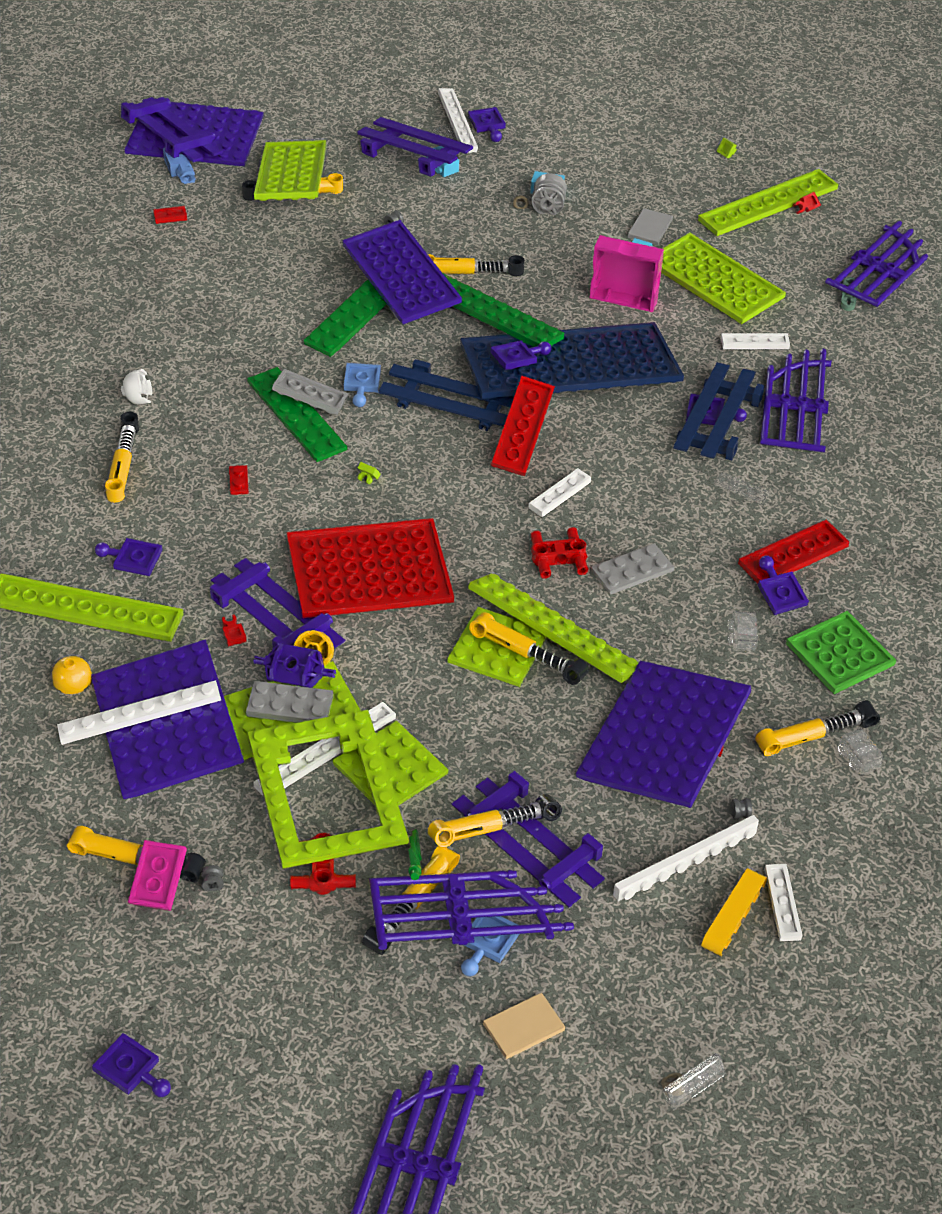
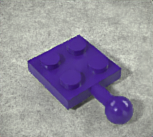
[468,107,506,142]
[491,340,551,370]
[686,394,747,425]
[95,538,162,576]
[758,556,809,615]
[92,1033,171,1097]

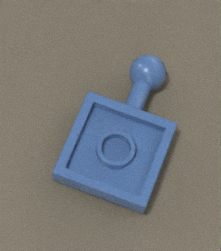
[344,363,381,407]
[461,908,519,977]

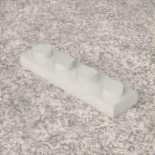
[721,333,790,349]
[529,468,591,517]
[764,864,802,941]

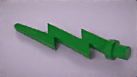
[408,829,422,880]

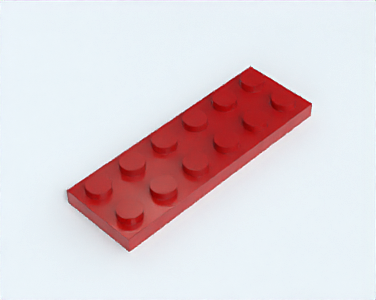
[491,376,555,476]
[738,519,849,584]

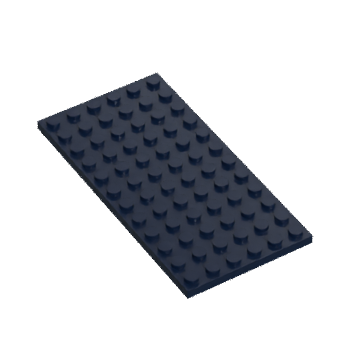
[460,322,684,399]

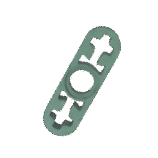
[840,277,858,311]

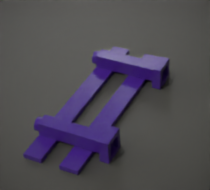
[121,97,223,162]
[357,117,473,177]
[210,558,346,649]
[451,771,605,908]

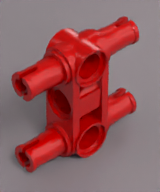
[530,527,588,579]
[290,833,356,895]

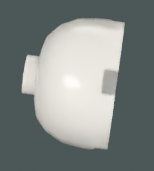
[121,369,152,405]

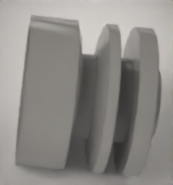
[532,173,567,215]

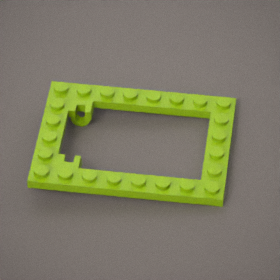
[248,710,409,869]

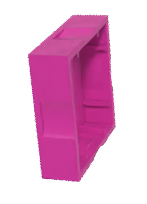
[590,235,664,312]

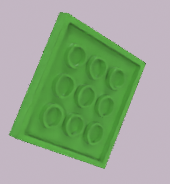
[786,611,896,694]

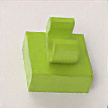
[716,138,737,158]
[358,462,381,485]

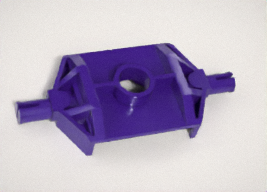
[253,643,336,688]

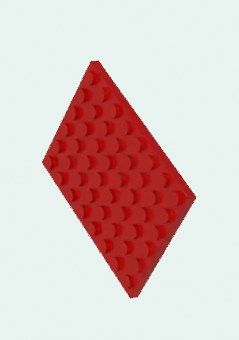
[287,518,454,618]

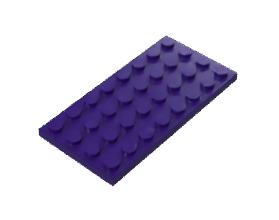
[342,220,462,325]

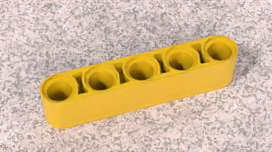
[701,868,767,956]

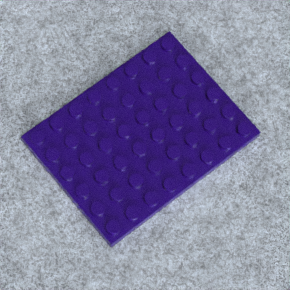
[124,102,264,167]
[91,639,244,799]
[576,660,751,808]

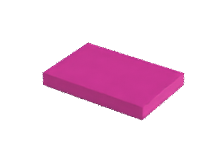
[128,840,187,911]

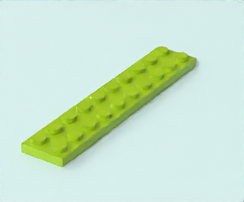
[698,169,838,236]
[0,573,184,642]
[468,573,638,683]

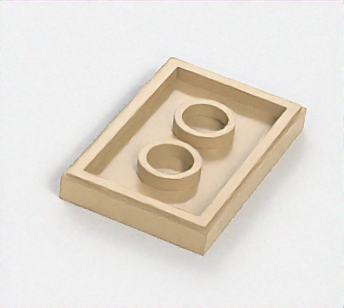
[483,993,565,1059]

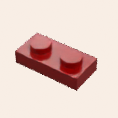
[153,206,187,224]
[229,465,249,495]

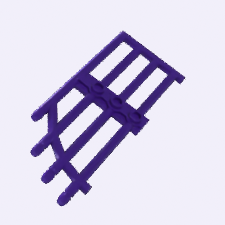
[825,221,928,307]
[760,348,832,453]
[369,870,574,950]
[351,1064,485,1214]

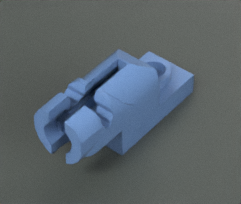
[163,148,196,184]

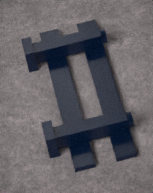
[379,359,514,431]
[673,362,764,461]

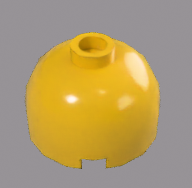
[294,630,334,666]
[52,656,92,694]

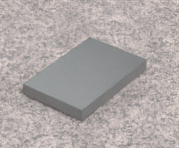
[628,208,673,246]

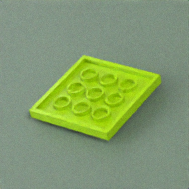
[447,607,547,687]
[333,720,449,806]

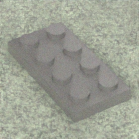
[272,369,348,415]
[591,543,674,595]
[246,681,334,723]

